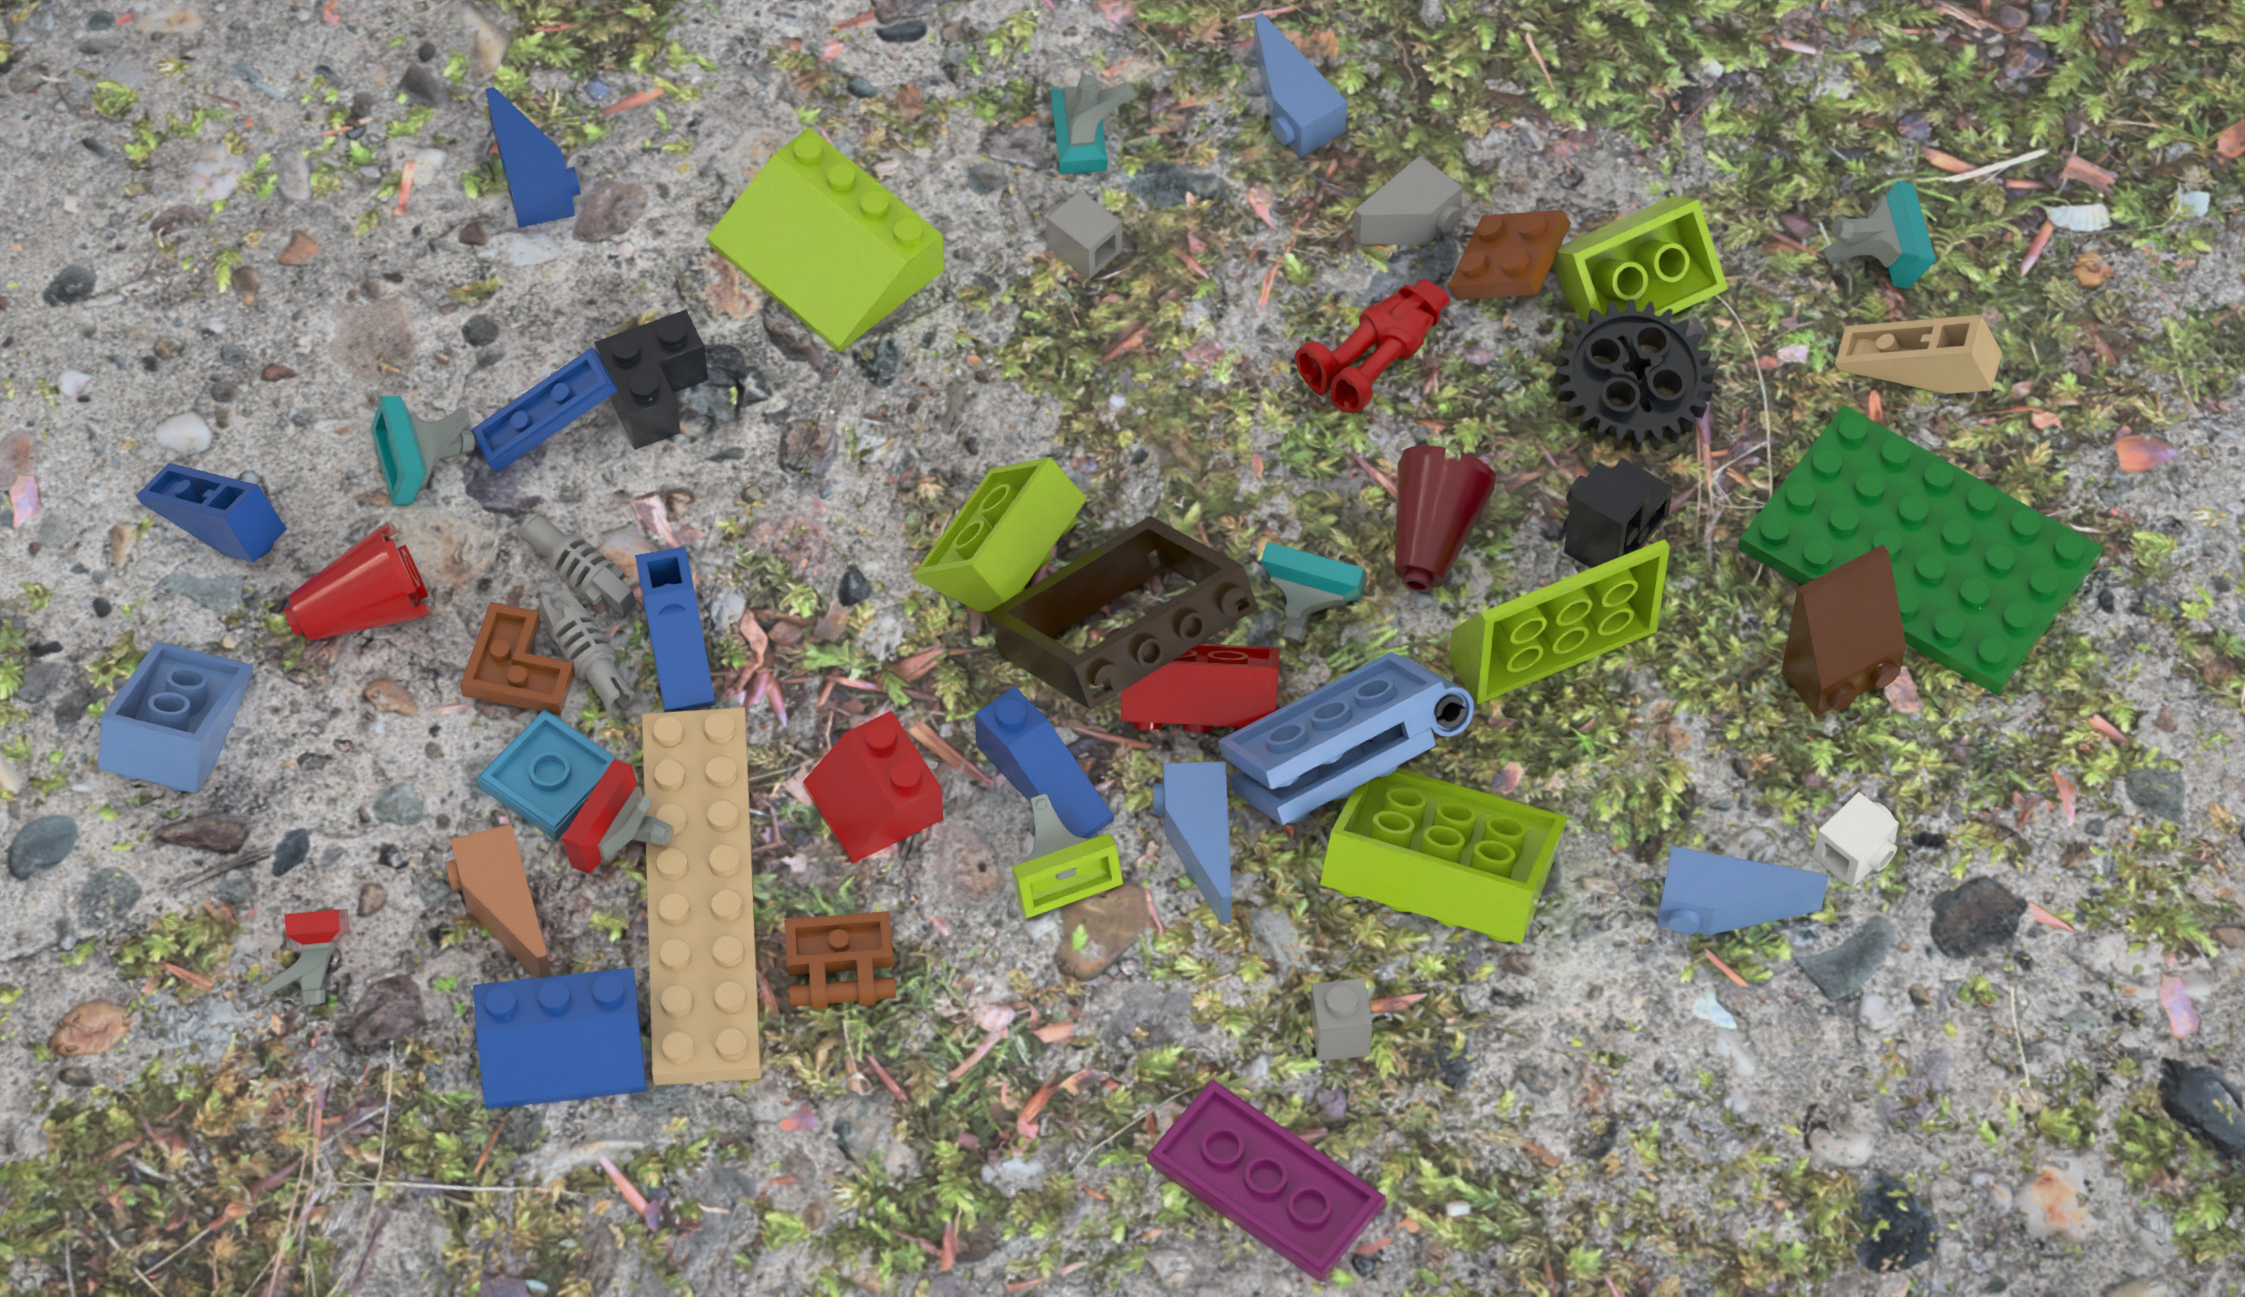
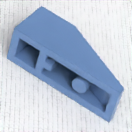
[1253,13,1348,158]
[1153,762,1232,923]
[1657,846,1828,935]

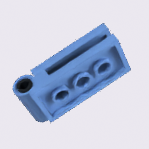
[1218,651,1474,825]

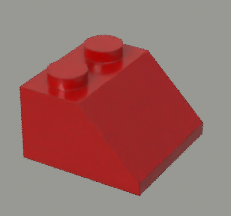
[803,710,943,864]

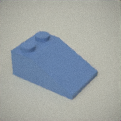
[98,641,253,793]

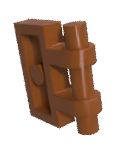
[784,911,896,1010]

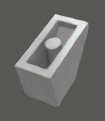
[1352,156,1463,245]

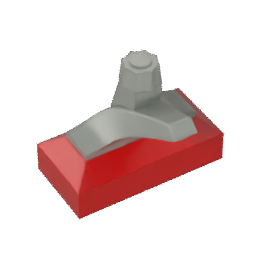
[562,759,673,874]
[260,909,350,1006]

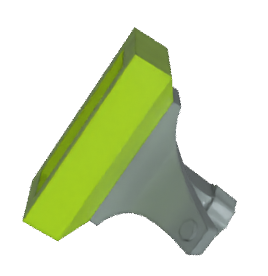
[1011,793,1123,919]

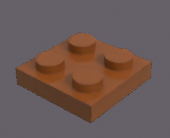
[1448,210,1571,300]

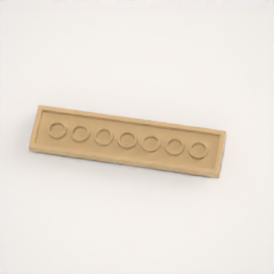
[642,707,761,1086]

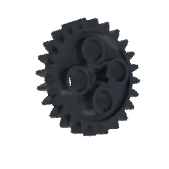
[1553,299,1715,453]

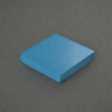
[477,709,621,841]

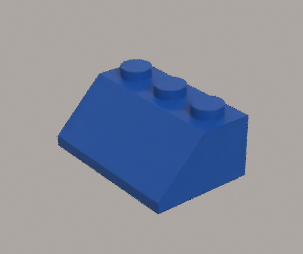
[473,967,646,1109]

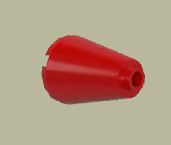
[284,522,433,641]

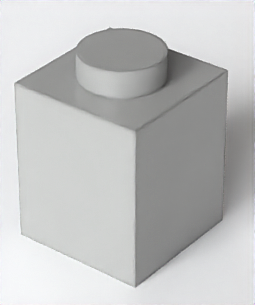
[1046,190,1122,279]
[1310,978,1372,1061]

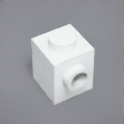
[1813,792,1899,888]

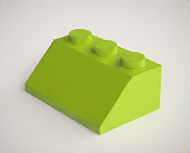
[1553,196,1728,324]
[913,457,1087,612]

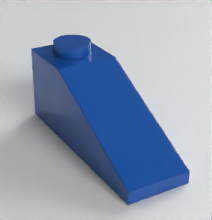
[485,87,581,228]
[136,463,287,563]
[975,686,1114,838]

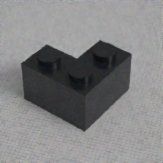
[594,310,708,450]
[1563,458,1673,568]

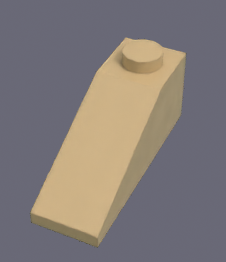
[1835,315,2002,394]

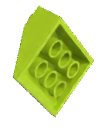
[706,127,945,353]
[1449,539,1670,705]
[1320,768,1568,944]

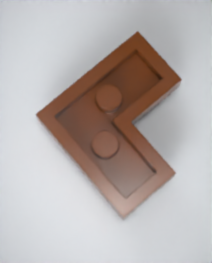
[460,602,575,716]

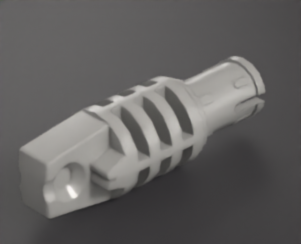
[519,512,636,617]
[539,589,635,713]

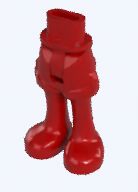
[1295,278,1450,414]

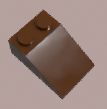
[1781,545,1906,717]

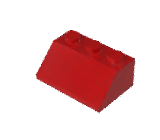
[1120,643,1280,733]

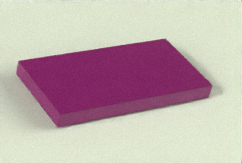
[1147,1079,1386,1283]

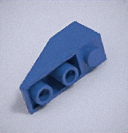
[635,546,716,712]

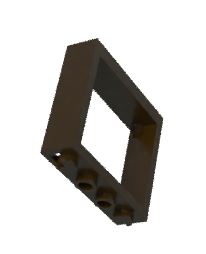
[985,516,1258,710]

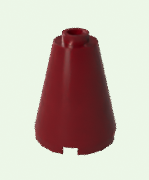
[1395,445,1496,592]

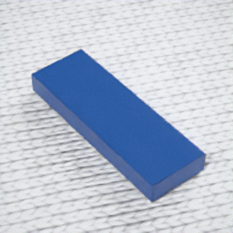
[471,347,618,473]

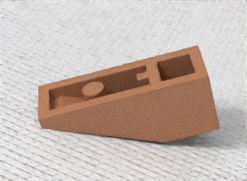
[445,824,551,978]

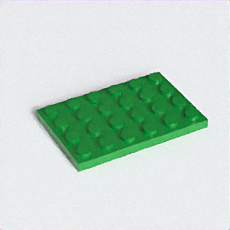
[1738,405,2103,696]

